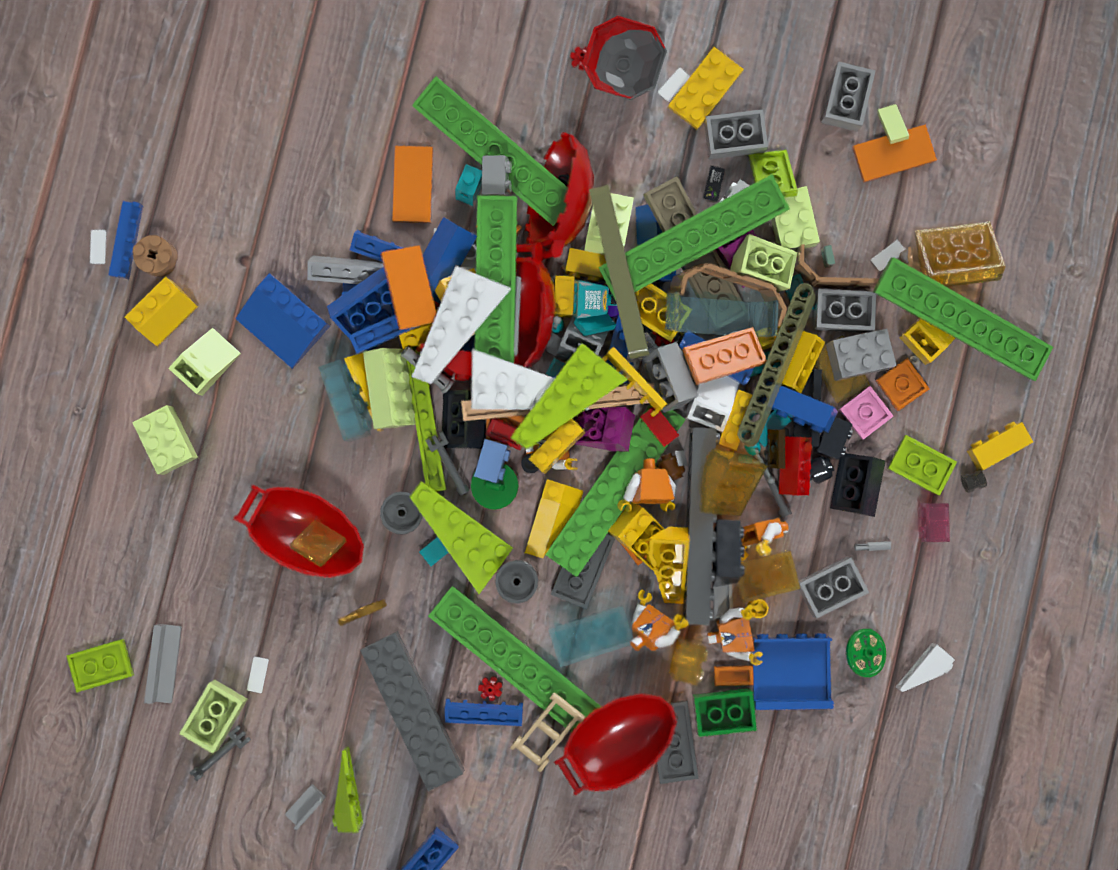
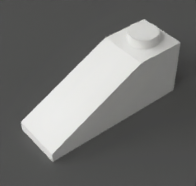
[896,643,955,692]

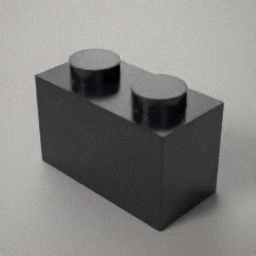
[814,417,853,460]

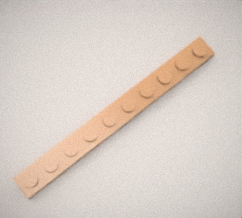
[461,383,654,421]

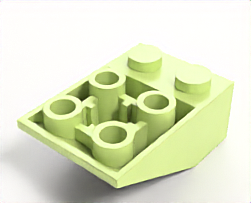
[168,328,241,396]

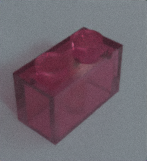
[918,503,950,542]

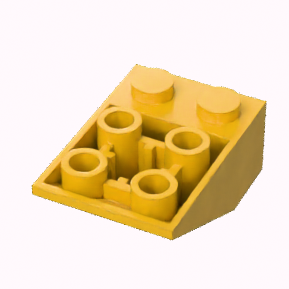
[899,318,955,365]
[608,502,664,571]

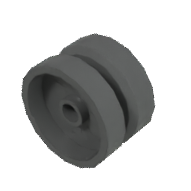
[380,492,423,534]
[495,560,538,604]

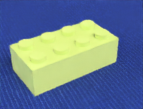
[363,348,415,429]

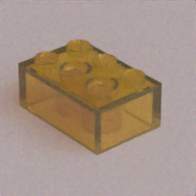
[736,550,800,603]
[669,636,708,686]

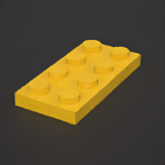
[667,47,744,130]

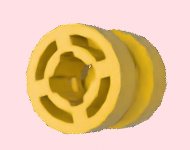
[747,598,769,618]

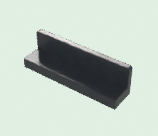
[793,369,822,447]

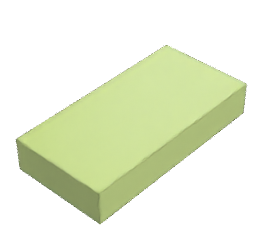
[877,104,909,144]

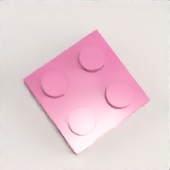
[838,386,893,440]

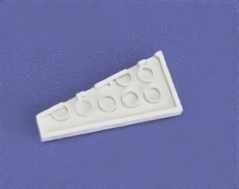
[412,266,511,384]
[471,349,589,410]

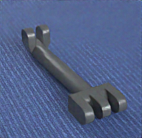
[425,431,470,496]
[750,453,792,519]
[189,725,251,782]

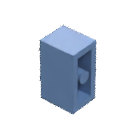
[474,439,511,483]

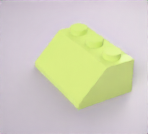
[730,234,798,292]

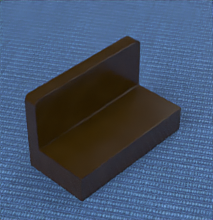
[768,428,789,469]

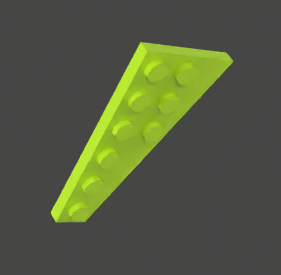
[510,344,628,449]
[409,481,513,594]

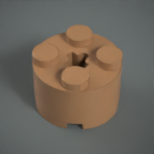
[133,235,178,277]

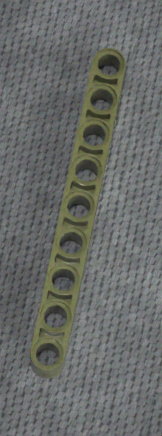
[589,185,649,360]
[738,283,816,447]

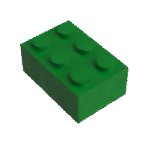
[692,688,757,737]

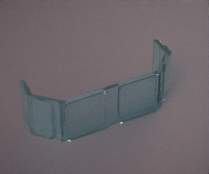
[666,292,779,337]

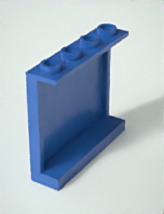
[752,633,834,710]

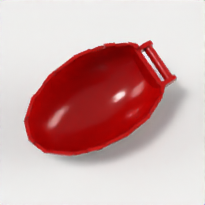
[525,132,594,261]
[514,242,556,369]
[233,485,364,578]
[554,694,677,796]

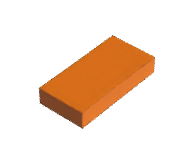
[714,665,754,686]

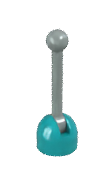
[552,316,564,333]
[744,441,775,484]

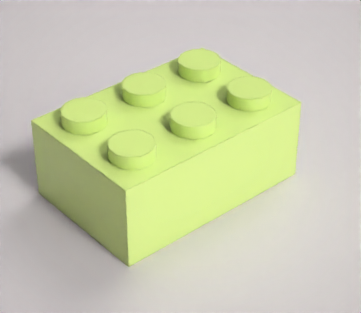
[771,186,820,251]
[584,193,634,255]
[132,405,198,475]
[179,680,248,753]

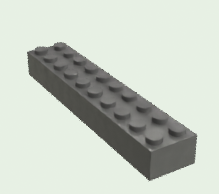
[683,428,720,625]

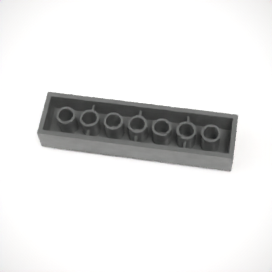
[360,631,465,791]

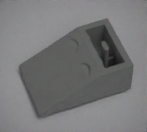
[557,317,608,359]

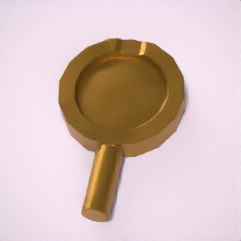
[337,599,387,626]

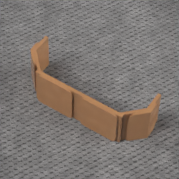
[794,244,913,289]
[669,263,787,327]

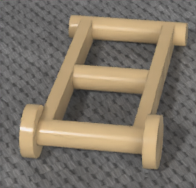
[510,692,585,772]

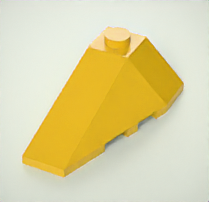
[525,479,584,558]
[649,527,690,604]

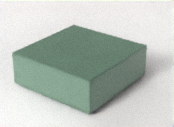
[821,245,835,268]

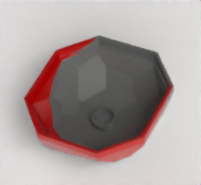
[582,16,667,100]

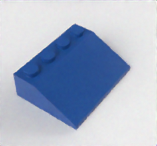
[327,266,395,353]
[235,273,330,369]

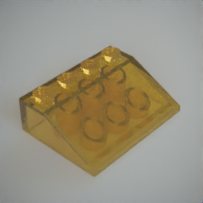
[915,221,1006,287]
[700,449,768,516]

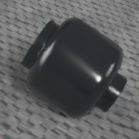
[810,456,835,484]

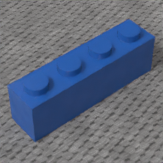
[759,381,838,433]

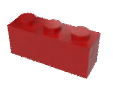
[779,437,812,496]

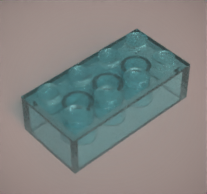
[318,359,372,442]
[548,605,633,667]

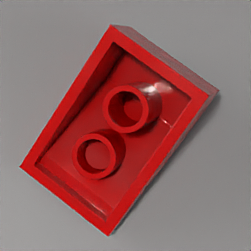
[415,343,472,381]

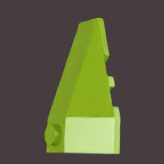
[332,747,364,833]

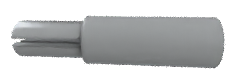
[854,541,891,551]

